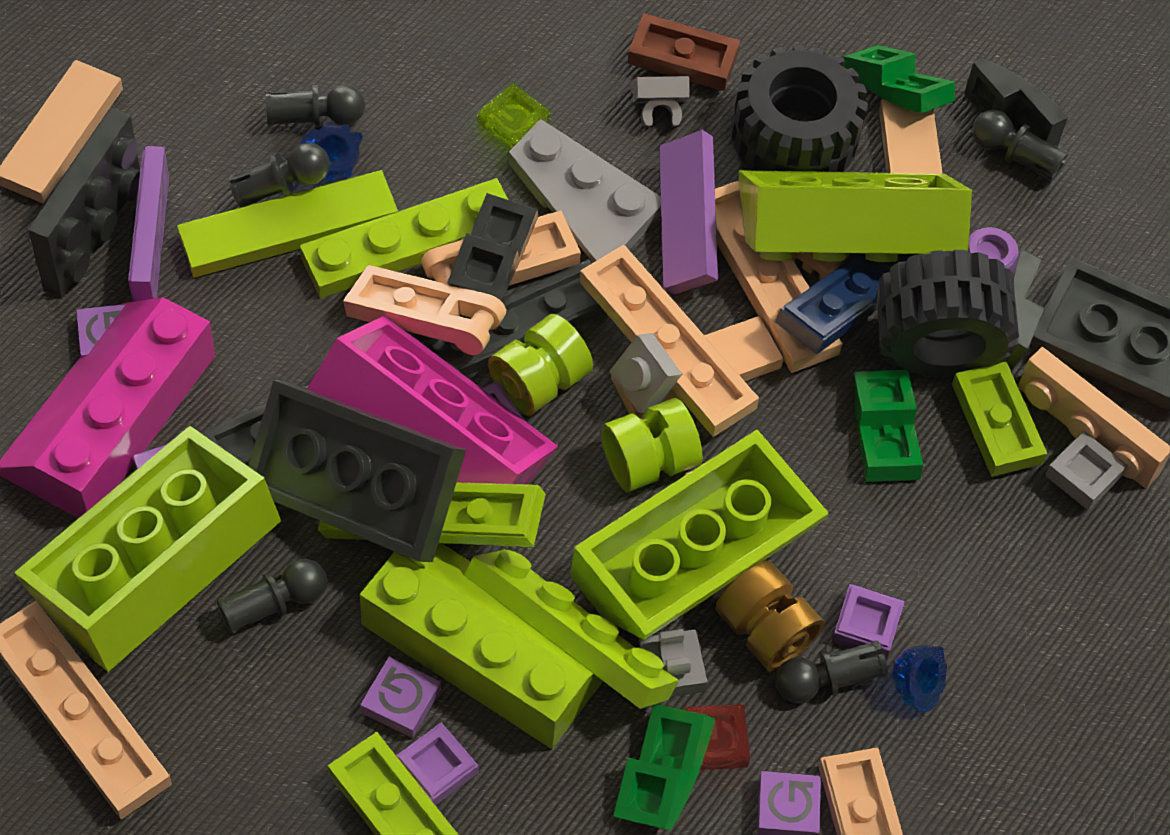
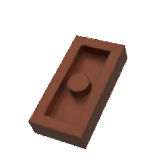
[627,13,741,91]

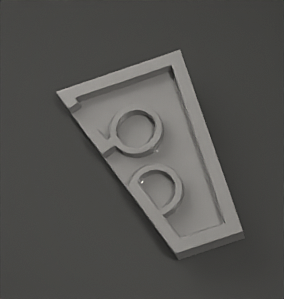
[508,119,661,263]

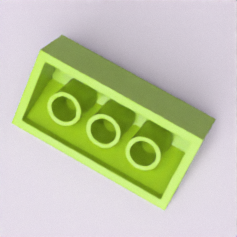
[738,171,972,262]
[14,426,281,672]
[570,430,829,640]
[360,543,603,750]

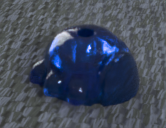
[300,122,362,182]
[892,645,947,712]

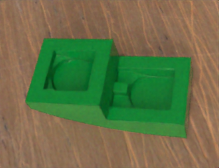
[843,45,955,113]
[853,370,923,482]
[613,704,715,831]

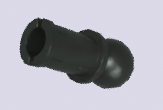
[265,84,366,127]
[972,110,1069,182]
[229,143,330,208]
[216,559,327,634]
[775,640,888,703]

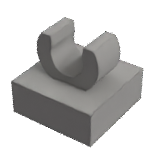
[633,76,690,127]
[637,629,708,697]

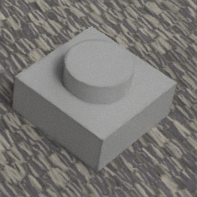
[609,333,683,413]
[1045,431,1128,510]

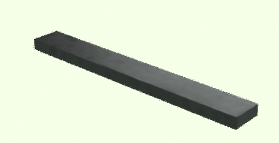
[201,260,606,466]

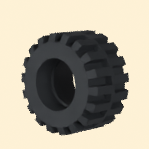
[731,45,868,172]
[876,250,1019,378]

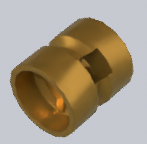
[715,560,825,672]

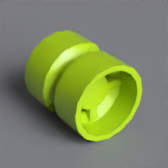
[488,314,593,416]
[600,397,703,493]

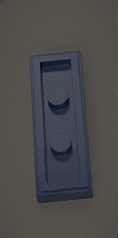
[775,253,894,354]

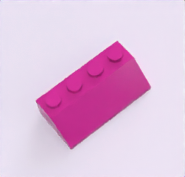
[0,297,215,518]
[307,316,558,485]

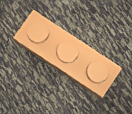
[1018,347,1170,489]

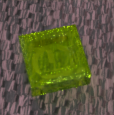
[477,83,551,149]

